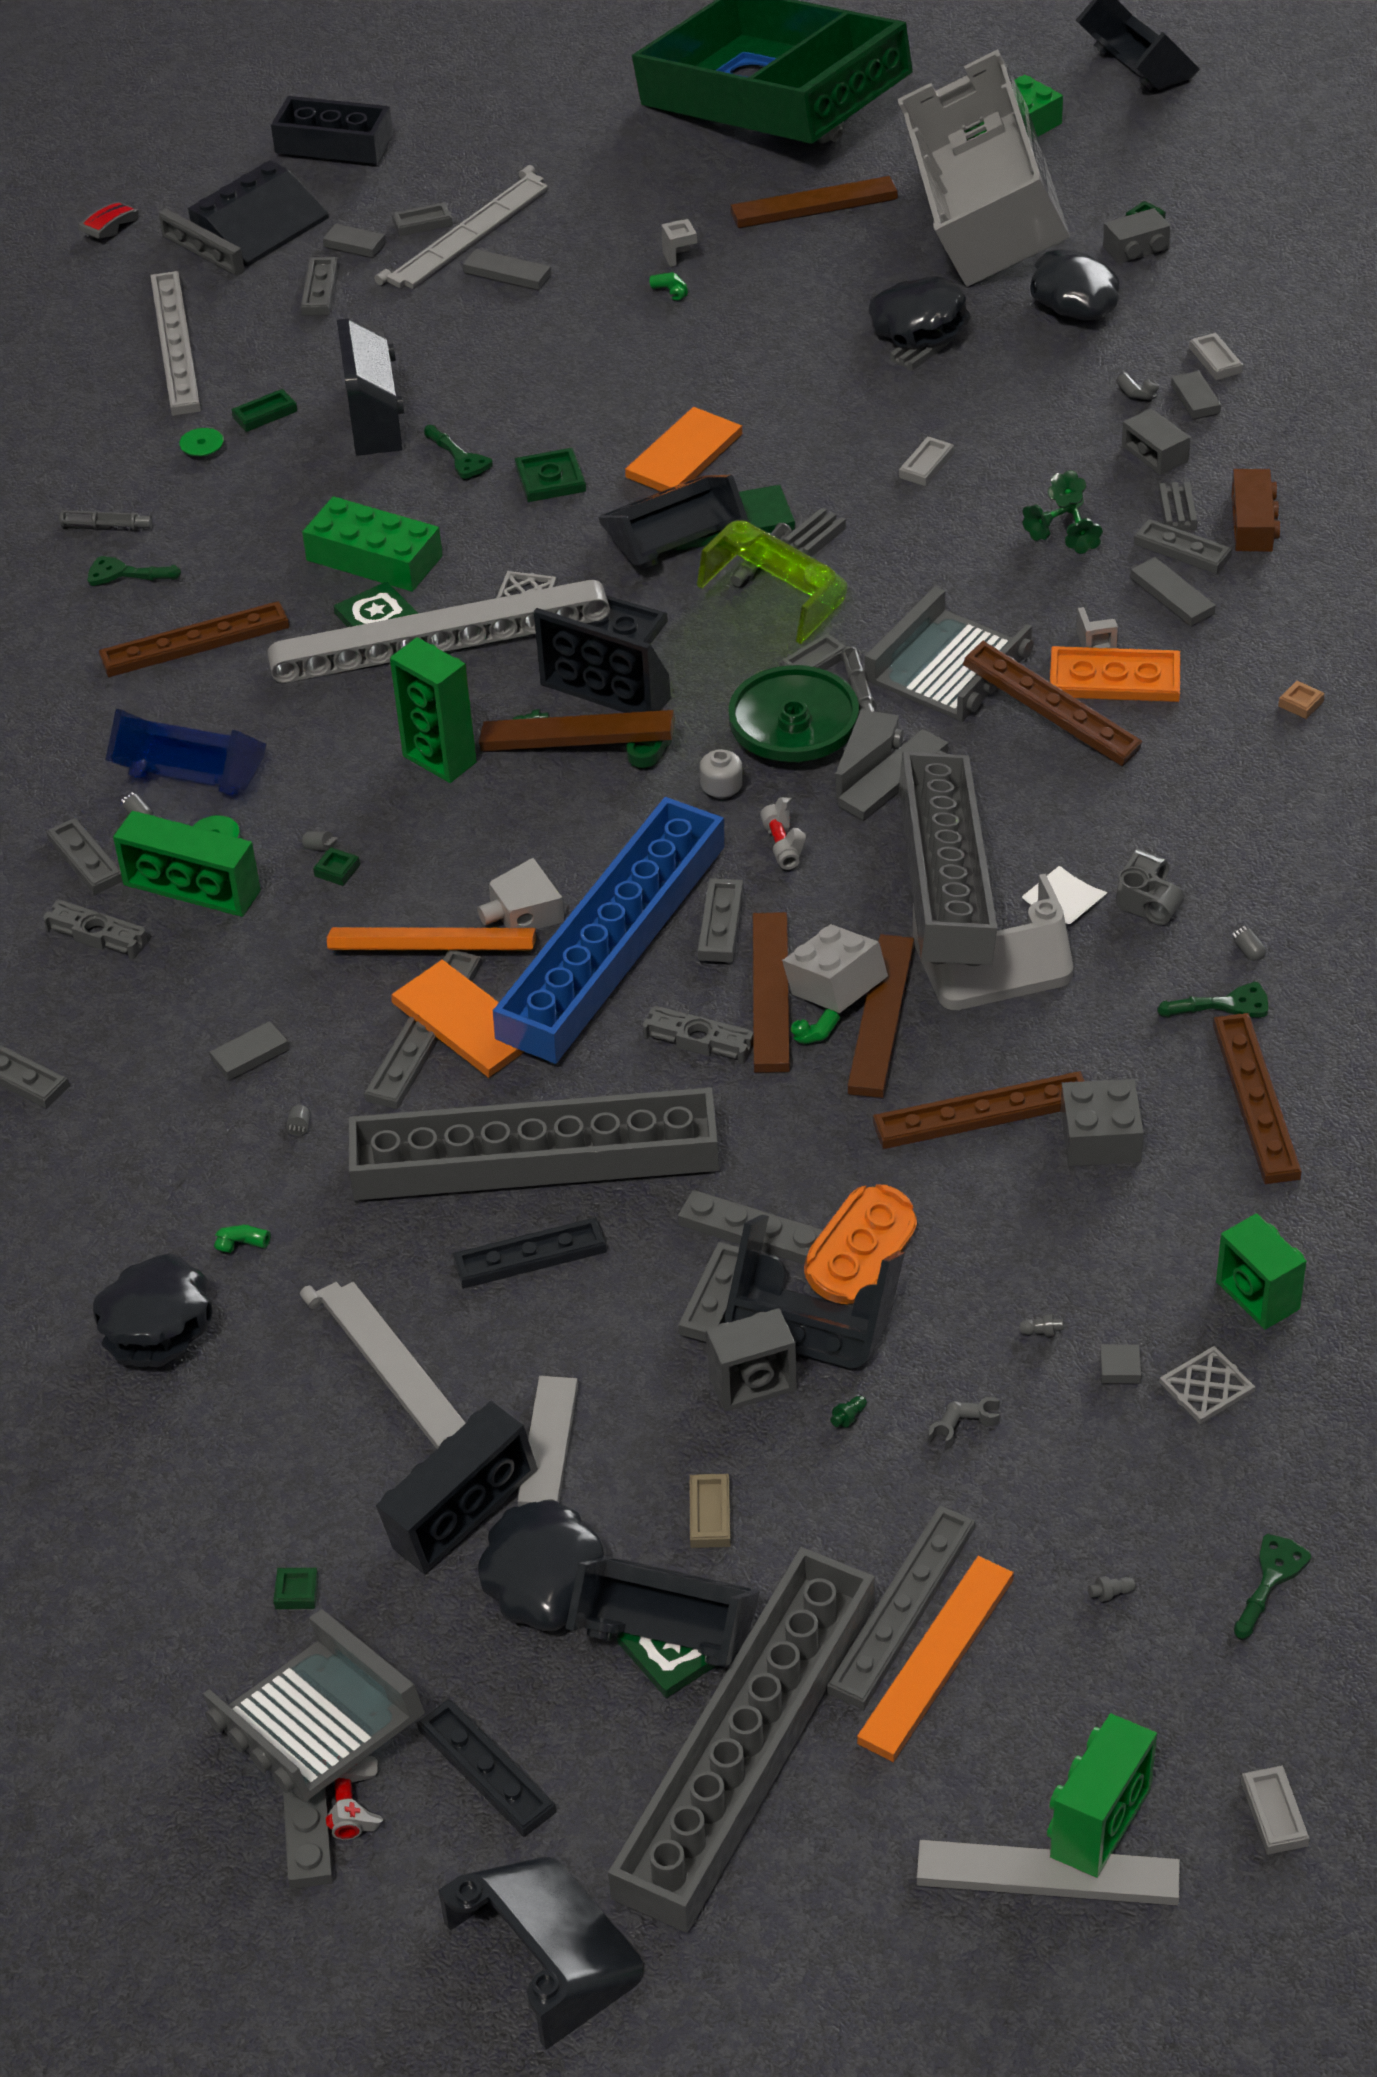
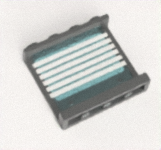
[865,586,1033,722]
[203,1609,425,1802]

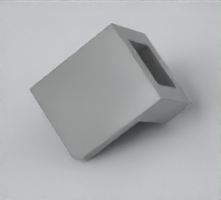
[661,219,697,267]
[1076,607,1118,648]

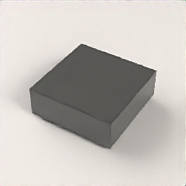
[1100,1344,1141,1384]

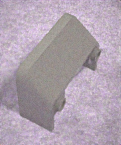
[913,874,1073,1010]

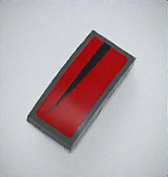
[79,202,139,238]

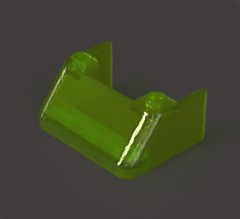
[697,520,847,644]

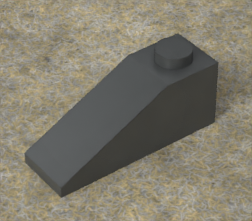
[835,709,904,798]

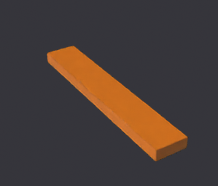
[327,927,536,950]
[857,1556,1014,1762]

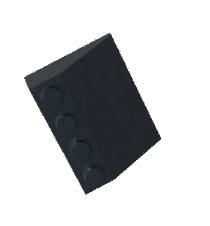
[188,160,329,267]
[534,608,671,713]

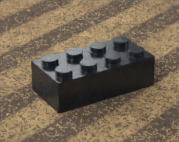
[271,96,393,164]
[376,1401,538,1575]

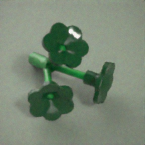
[1022,470,1103,554]

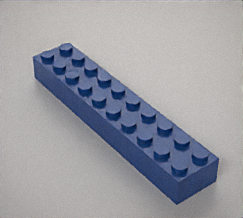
[493,797,725,1064]

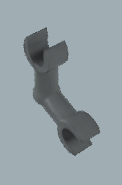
[928,1397,1000,1450]

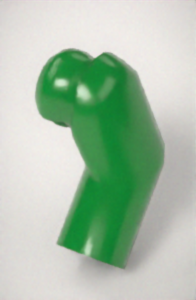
[649,272,688,301]
[791,1009,840,1044]
[214,1224,271,1253]

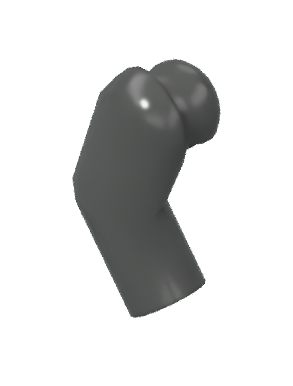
[1117,373,1159,401]

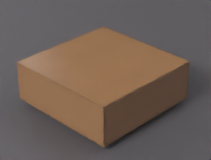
[1278,681,1325,719]

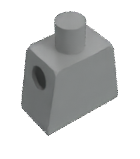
[477,858,564,929]

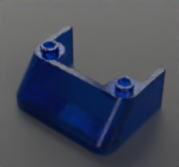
[105,709,267,796]

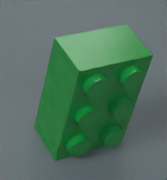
[1047,1713,1157,1878]

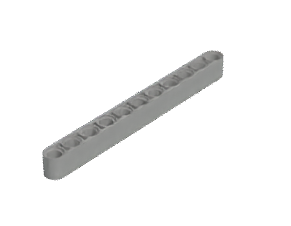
[267,580,610,683]

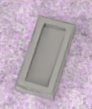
[1189,333,1243,380]
[899,436,954,486]
[1241,1765,1310,1855]

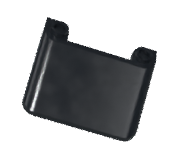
[598,475,749,569]
[438,1857,644,2049]

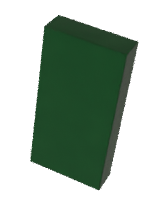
[231,389,298,432]

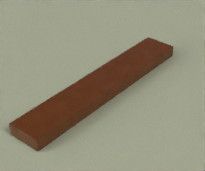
[730,176,898,228]
[99,601,289,678]
[963,640,1142,766]
[479,710,675,751]
[753,912,790,1073]
[848,934,914,1098]
[1213,1013,1302,1184]
[873,1071,1085,1149]

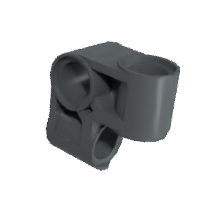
[1116,849,1185,925]

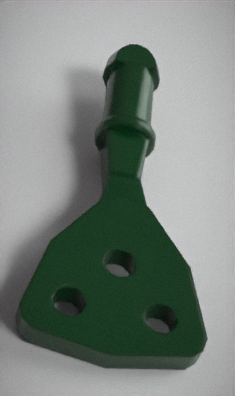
[423,425,493,479]
[87,556,181,586]
[1157,982,1268,1018]
[1234,1534,1311,1639]

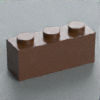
[1231,469,1280,552]

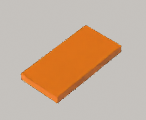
[625,407,743,491]
[1050,646,1180,702]
[392,959,524,1078]

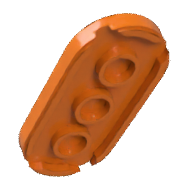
[804,1184,917,1304]

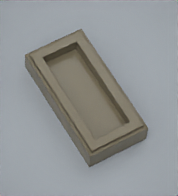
[690,1474,731,1548]

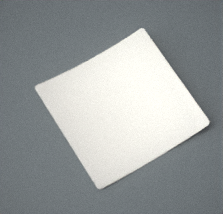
[1022,866,1107,924]

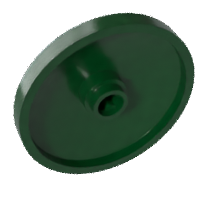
[729,665,859,762]

